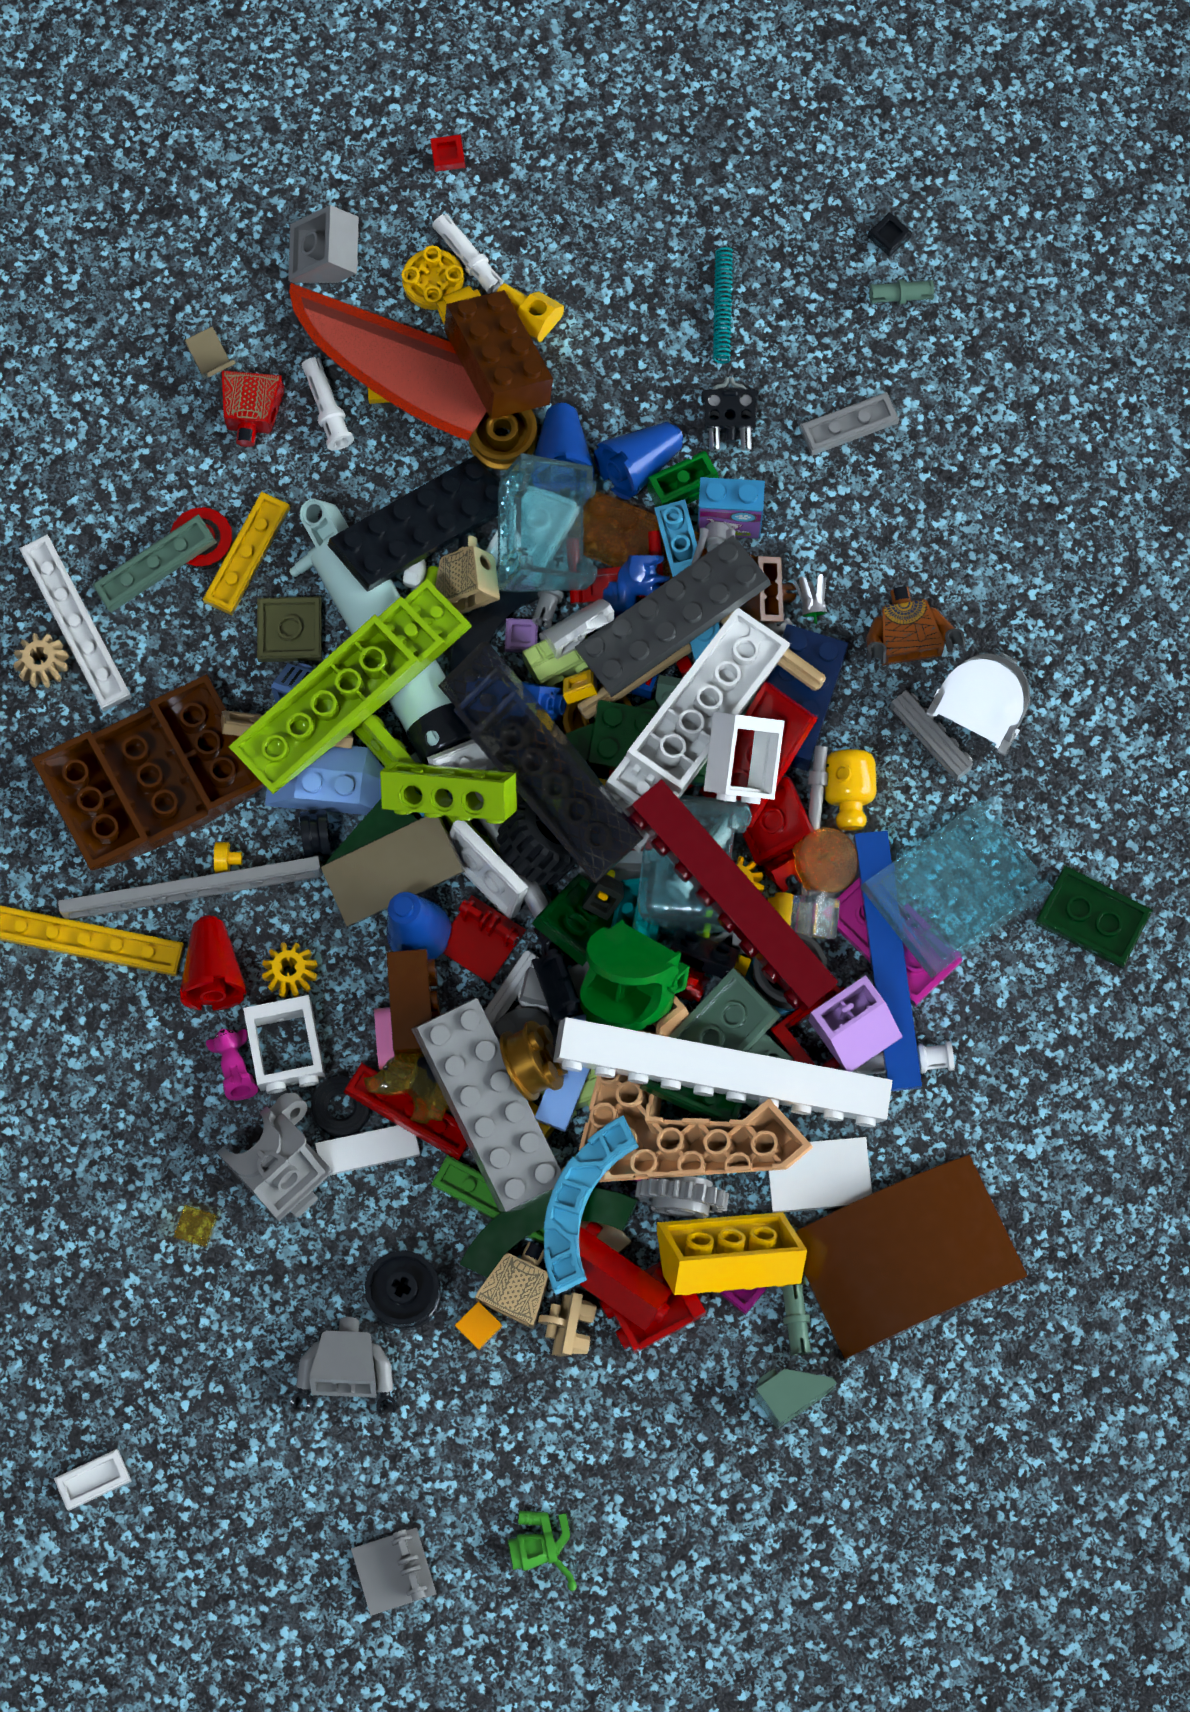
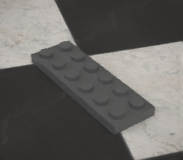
[575,535,771,697]

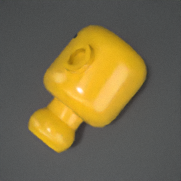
[824,749,877,831]

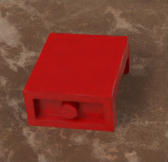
[599,1262,706,1354]

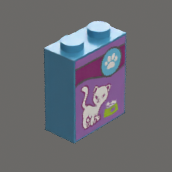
[697,477,765,539]

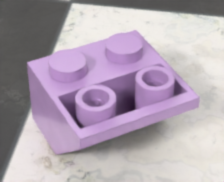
[809,975,902,1072]

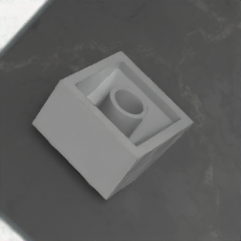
[288,205,359,283]

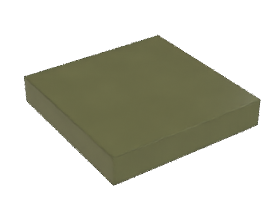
[257,596,322,662]

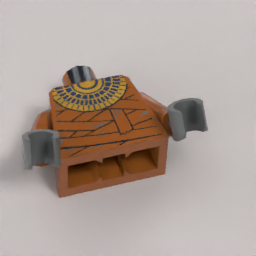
[866,586,966,666]

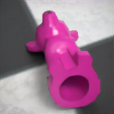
[206,1029,258,1101]

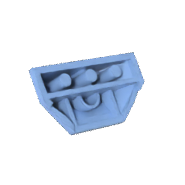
[265,746,384,815]

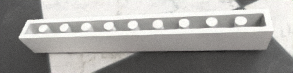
[553,1017,893,1127]

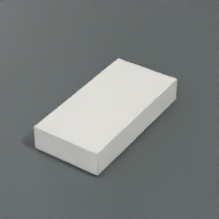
[54,1449,132,1511]

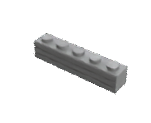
[890,690,973,782]

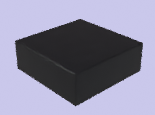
[867,212,912,257]

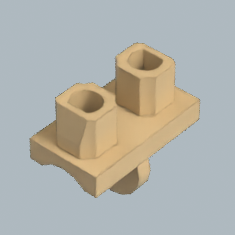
[538,1292,597,1357]

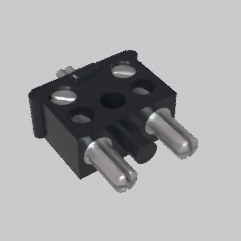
[701,377,758,451]

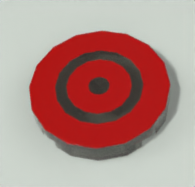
[170,507,233,570]

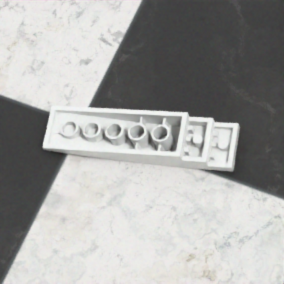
[586,608,791,853]

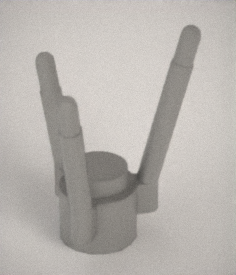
[692,521,735,564]

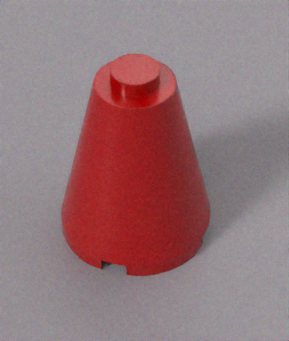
[179,915,246,1011]

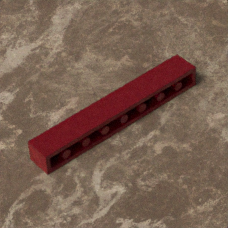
[627,779,838,1011]

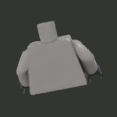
[291,1317,397,1414]

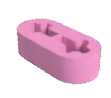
[374,1007,396,1070]

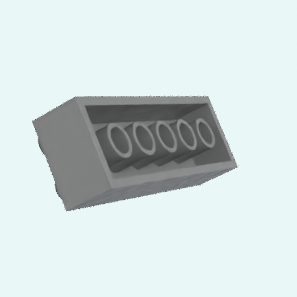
[411,998,561,1212]

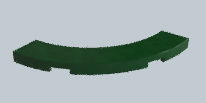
[460,1188,638,1278]

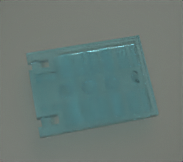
[860,799,1053,978]

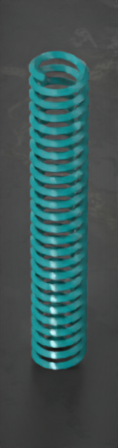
[712,247,733,364]

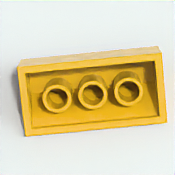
[656,1212,807,1296]

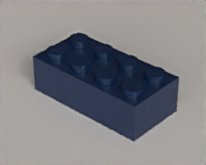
[768,624,848,772]

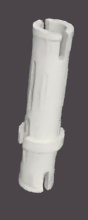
[432,214,503,294]

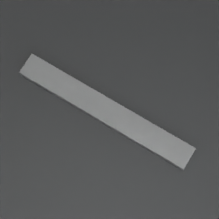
[58,856,323,920]

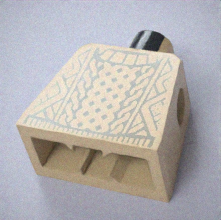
[435,535,500,614]
[475,1242,549,1329]

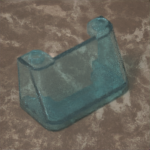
[498,453,597,593]
[637,795,751,935]

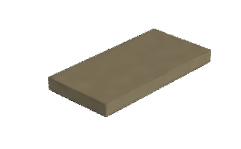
[321,817,465,927]

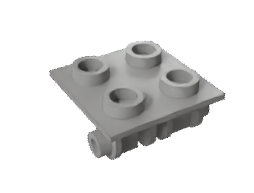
[351,1527,437,1616]

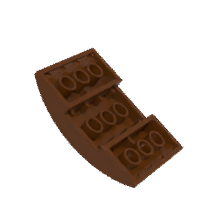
[31,674,265,871]
[796,1155,1028,1360]

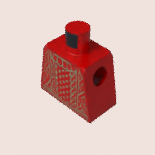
[222,371,285,447]

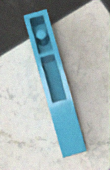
[654,499,720,662]

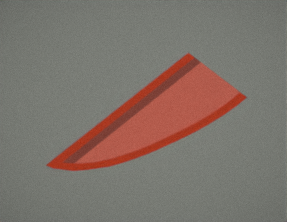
[289,283,487,441]

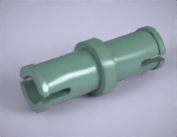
[869,279,934,305]
[781,1284,812,1356]

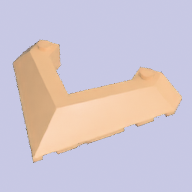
[579,994,813,1182]

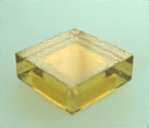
[173,1205,217,1248]

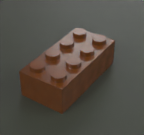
[444,290,553,419]

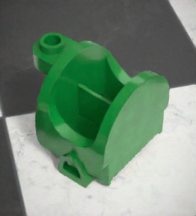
[580,920,690,1031]

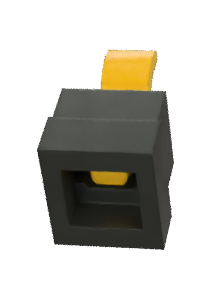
[582,866,624,921]

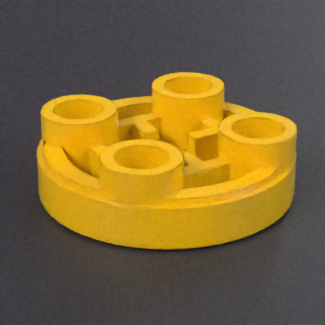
[401,245,464,310]

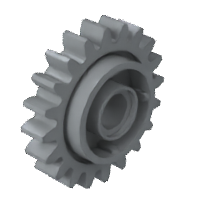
[635,1176,729,1219]

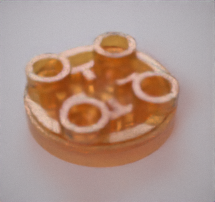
[793,827,858,894]

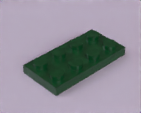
[587,700,707,787]

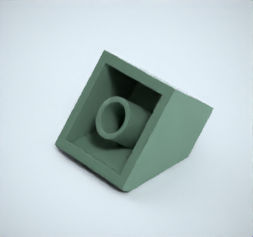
[754,1369,837,1430]

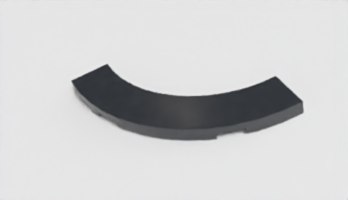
[449,558,567,695]

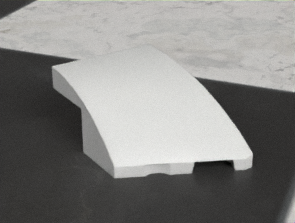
[539,599,614,659]

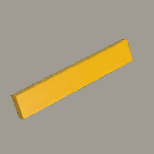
[0,905,185,977]

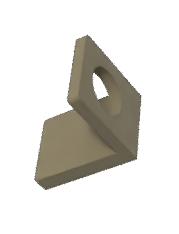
[184,327,236,379]

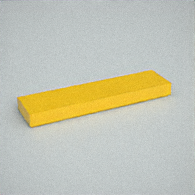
[203,491,290,615]

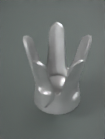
[793,574,827,624]

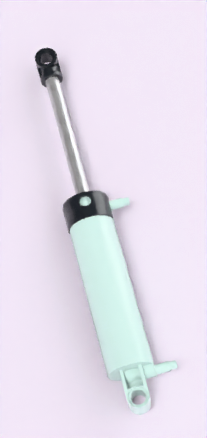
[289,499,577,965]

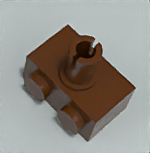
[739,556,796,624]

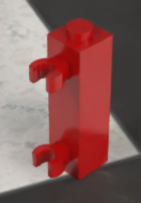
[579,1222,672,1331]

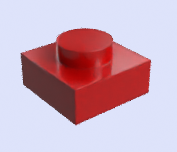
[430,134,465,172]

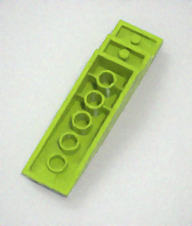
[228,579,472,794]

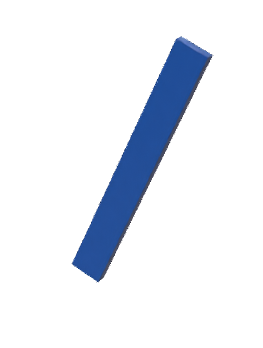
[854,831,922,1091]

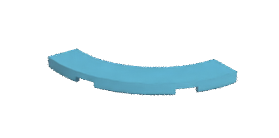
[544,1115,639,1295]

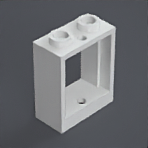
[704,712,785,804]
[243,995,326,1094]

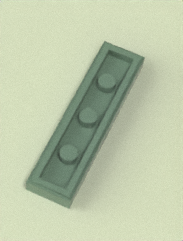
[92,514,217,613]

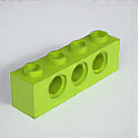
[380,761,517,824]

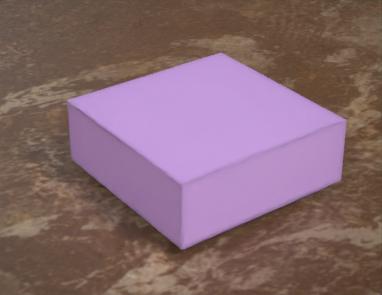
[505,618,538,653]

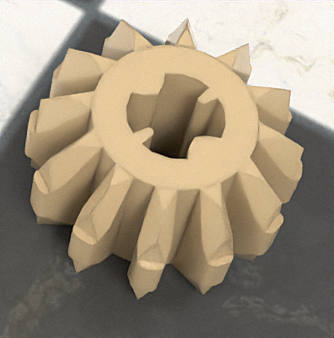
[13,633,69,688]

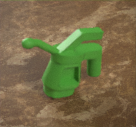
[507,1510,577,1591]

